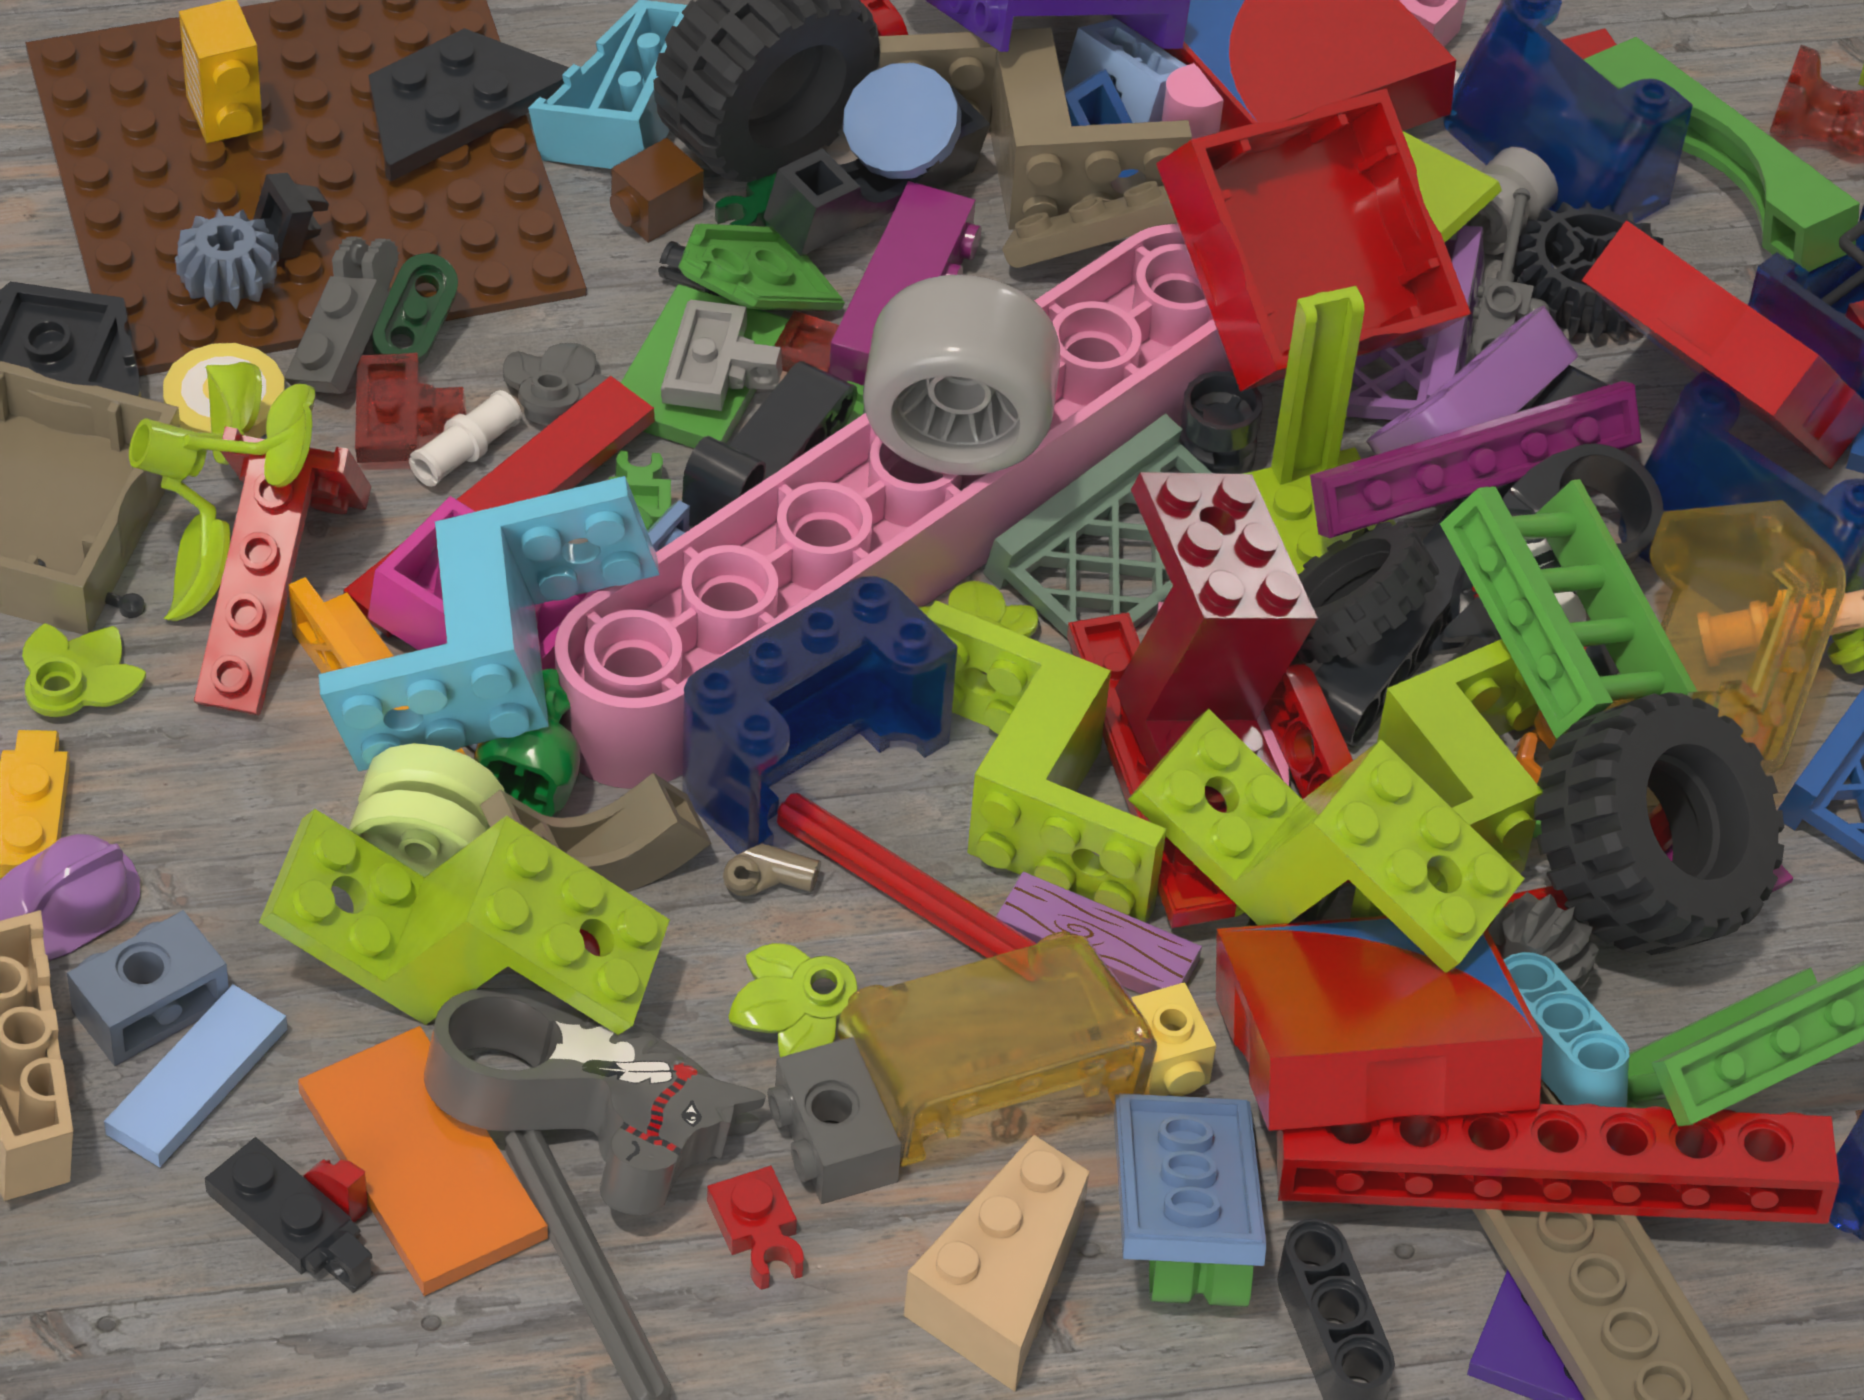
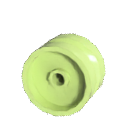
[349,743,505,877]

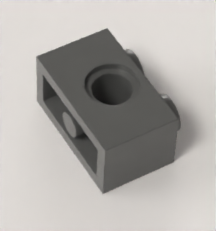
[767,1037,901,1204]

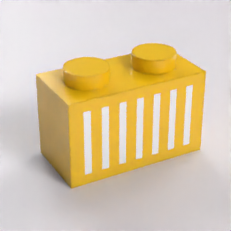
[179,0,263,143]

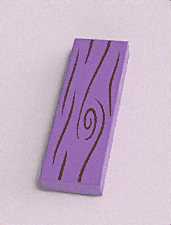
[996,872,1202,994]

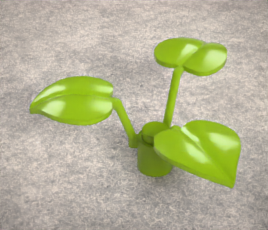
[129,362,316,621]

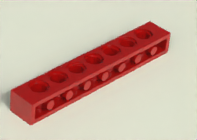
[1276,1104,1840,1224]

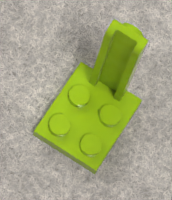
[1244,286,1396,574]

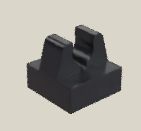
[253,172,329,259]

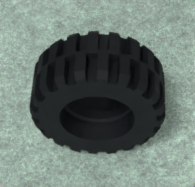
[653,0,880,183]
[1534,692,1784,955]

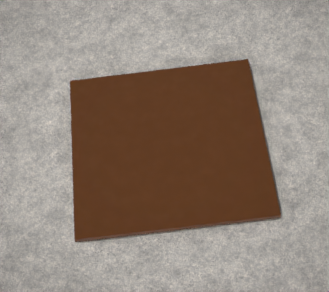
[25,0,587,376]

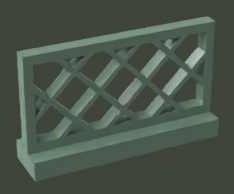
[983,413,1222,639]

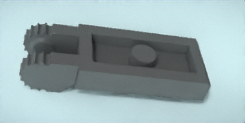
[284,237,400,394]

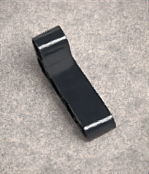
[682,361,858,530]

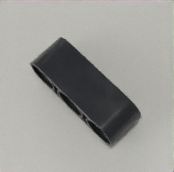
[1277,1219,1395,1400]

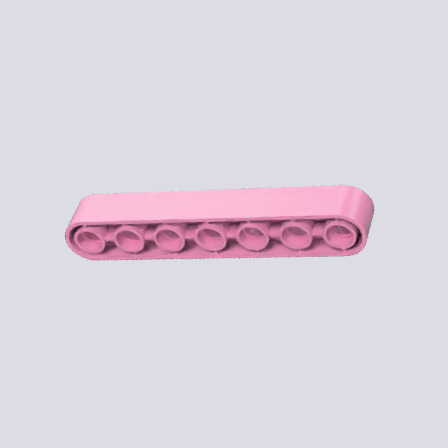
[555,224,1233,789]

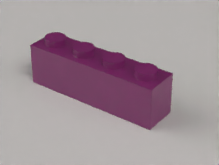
[829,181,982,386]

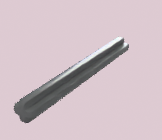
[505,1130,671,1400]

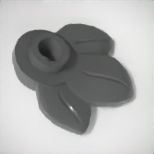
[503,343,621,425]

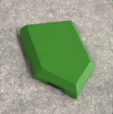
[678,224,845,312]

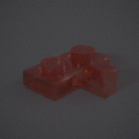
[355,353,467,463]

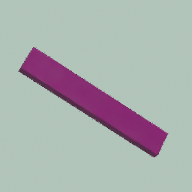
[1310,381,1642,538]

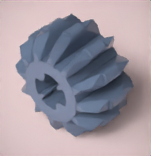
[175,208,279,309]

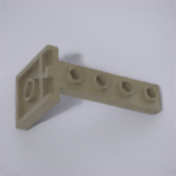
[1002,181,1178,268]

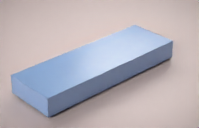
[104,984,287,1168]

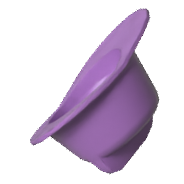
[0,834,140,961]

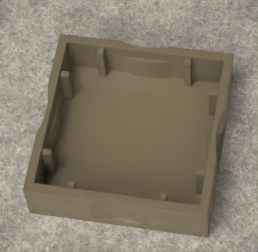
[0,361,181,635]

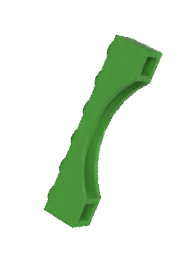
[1579,37,1860,276]

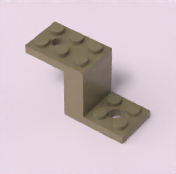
[877,28,1192,230]

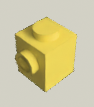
[1118,982,1216,1096]

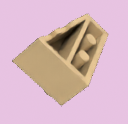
[904,1135,1089,1392]

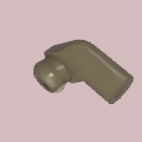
[723,844,821,896]

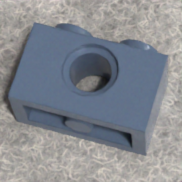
[67,910,229,1066]

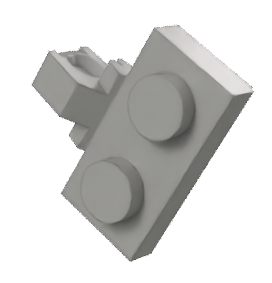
[661,299,782,411]

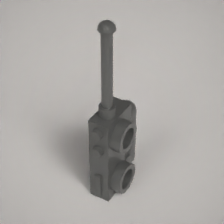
[1465,188,1550,365]

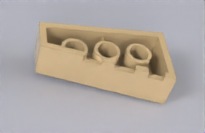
[0,910,73,1201]

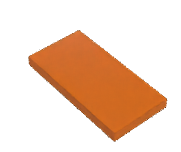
[298,1026,548,1296]

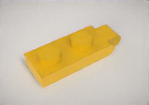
[0,730,70,879]

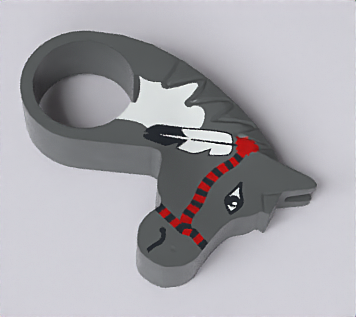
[424,988,766,1216]

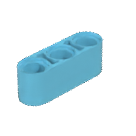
[1503,952,1629,1107]

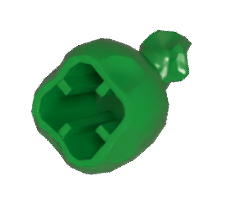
[474,668,580,817]

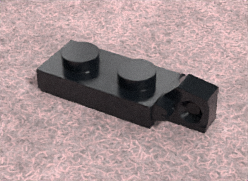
[205,1137,374,1293]

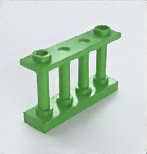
[1440,479,1698,739]
[1627,961,1864,1126]

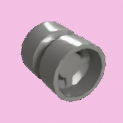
[1457,147,1558,255]

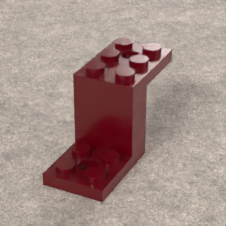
[1115,472,1318,813]

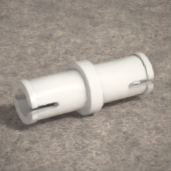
[409,390,522,487]

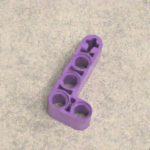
[1366,306,1578,455]

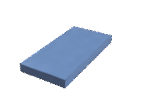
[1114,1093,1266,1266]

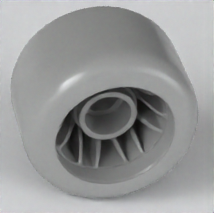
[863,275,1060,475]

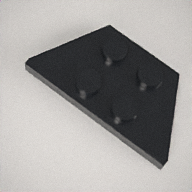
[369,28,569,181]
[0,281,143,398]

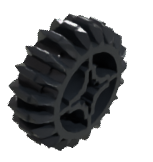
[1512,200,1664,343]

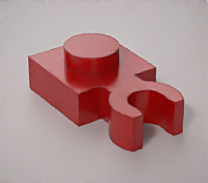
[707,1165,804,1290]

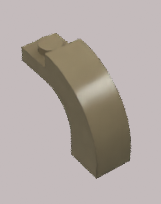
[480,773,712,892]

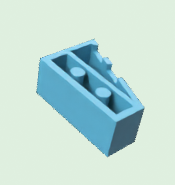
[528,0,687,169]

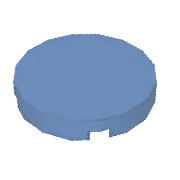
[843,63,961,179]

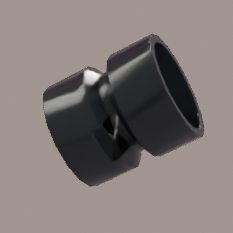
[1178,371,1263,474]

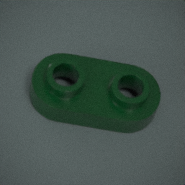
[371,253,458,370]

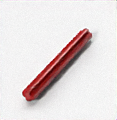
[777,793,1052,985]

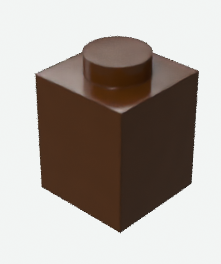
[610,137,704,243]

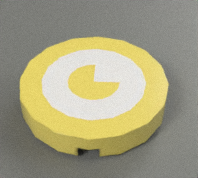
[163,343,285,438]

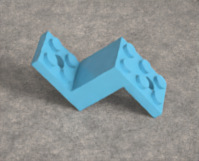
[318,476,659,771]

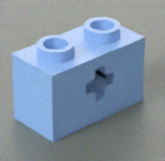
[1062,19,1187,123]

